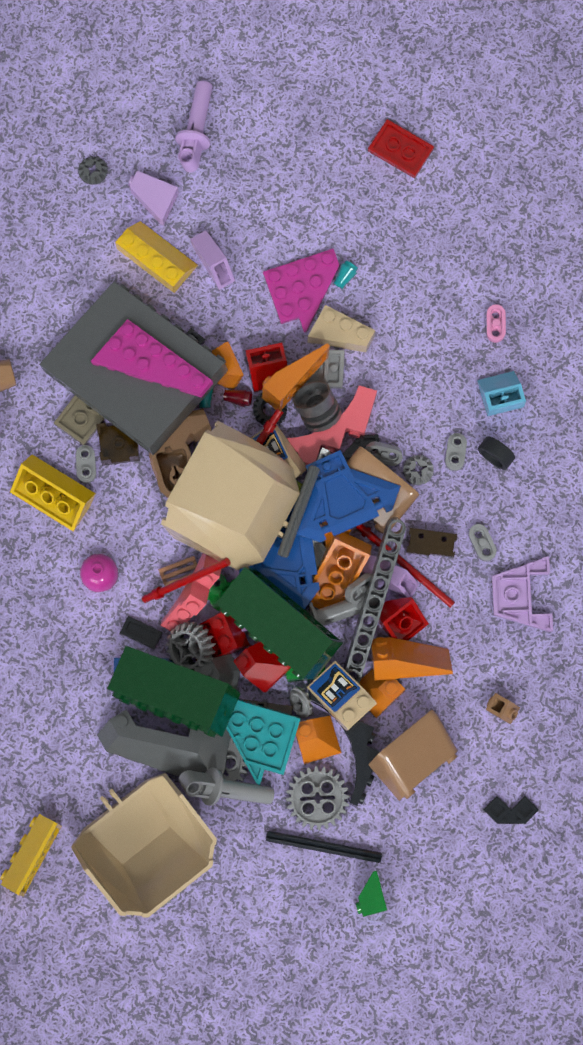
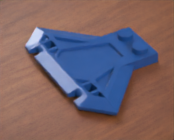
[297,450,401,543]
[239,502,320,610]

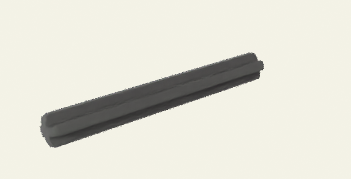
[278,465,320,558]

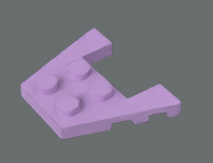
[492,556,553,632]

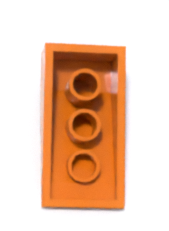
[262,344,330,410]
[311,532,372,609]
[371,637,453,680]

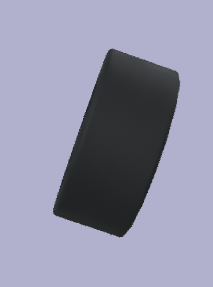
[478,436,515,470]

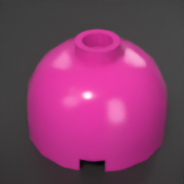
[80,554,118,592]

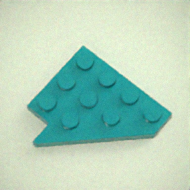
[226,699,301,785]

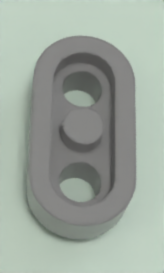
[445,433,467,471]
[365,441,403,466]
[76,445,96,484]
[469,524,496,562]
[345,573,378,604]

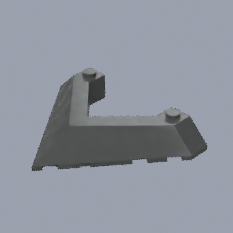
[97,654,240,777]

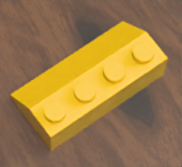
[115,221,198,293]
[10,454,96,532]
[0,814,62,897]

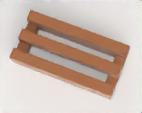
[158,556,197,586]

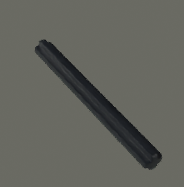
[266,831,382,863]

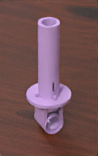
[175,81,213,172]

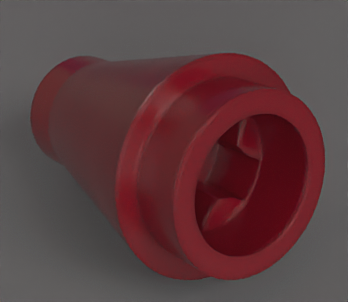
[223,389,252,408]

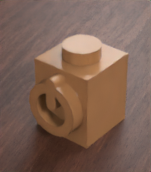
[486,693,520,724]

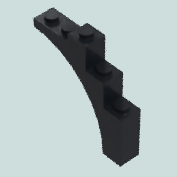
[310,694,380,807]

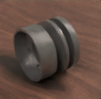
[293,381,342,432]

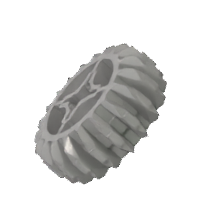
[165,622,216,671]

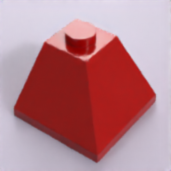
[378,597,429,641]
[233,642,291,693]

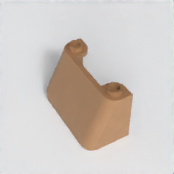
[347,446,419,534]
[368,709,458,801]

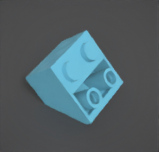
[477,371,526,417]

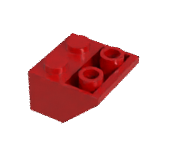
[245,342,288,392]
[199,612,249,658]

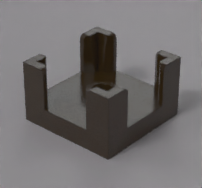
[96,423,140,466]

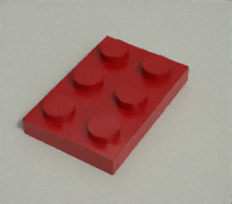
[368,119,435,179]

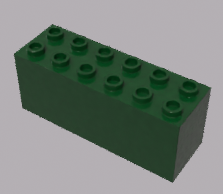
[216,567,343,680]
[107,646,241,738]

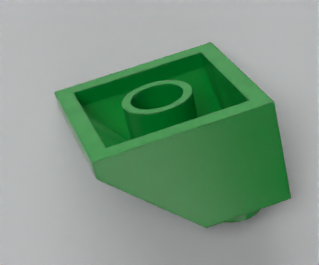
[355,871,387,917]

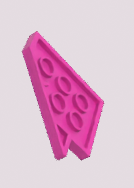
[263,249,340,333]

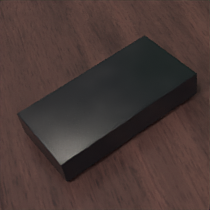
[120,616,163,650]

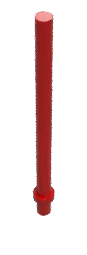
[355,524,455,608]

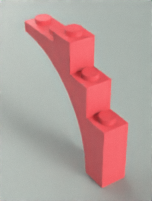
[287,386,377,465]
[160,553,221,631]

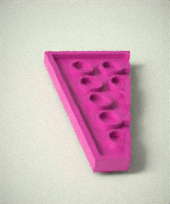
[90,319,214,398]

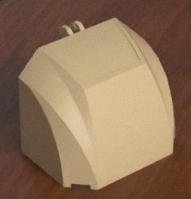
[161,421,300,570]
[71,773,217,918]

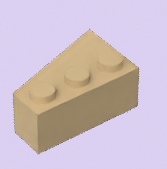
[308,305,375,352]

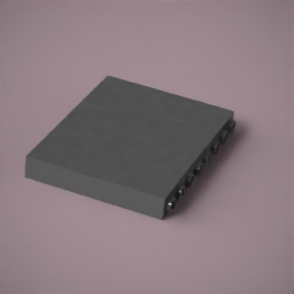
[39,282,228,455]

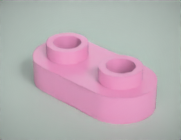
[486,304,506,343]

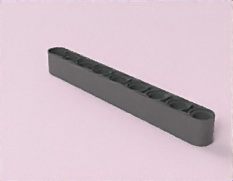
[343,517,406,683]

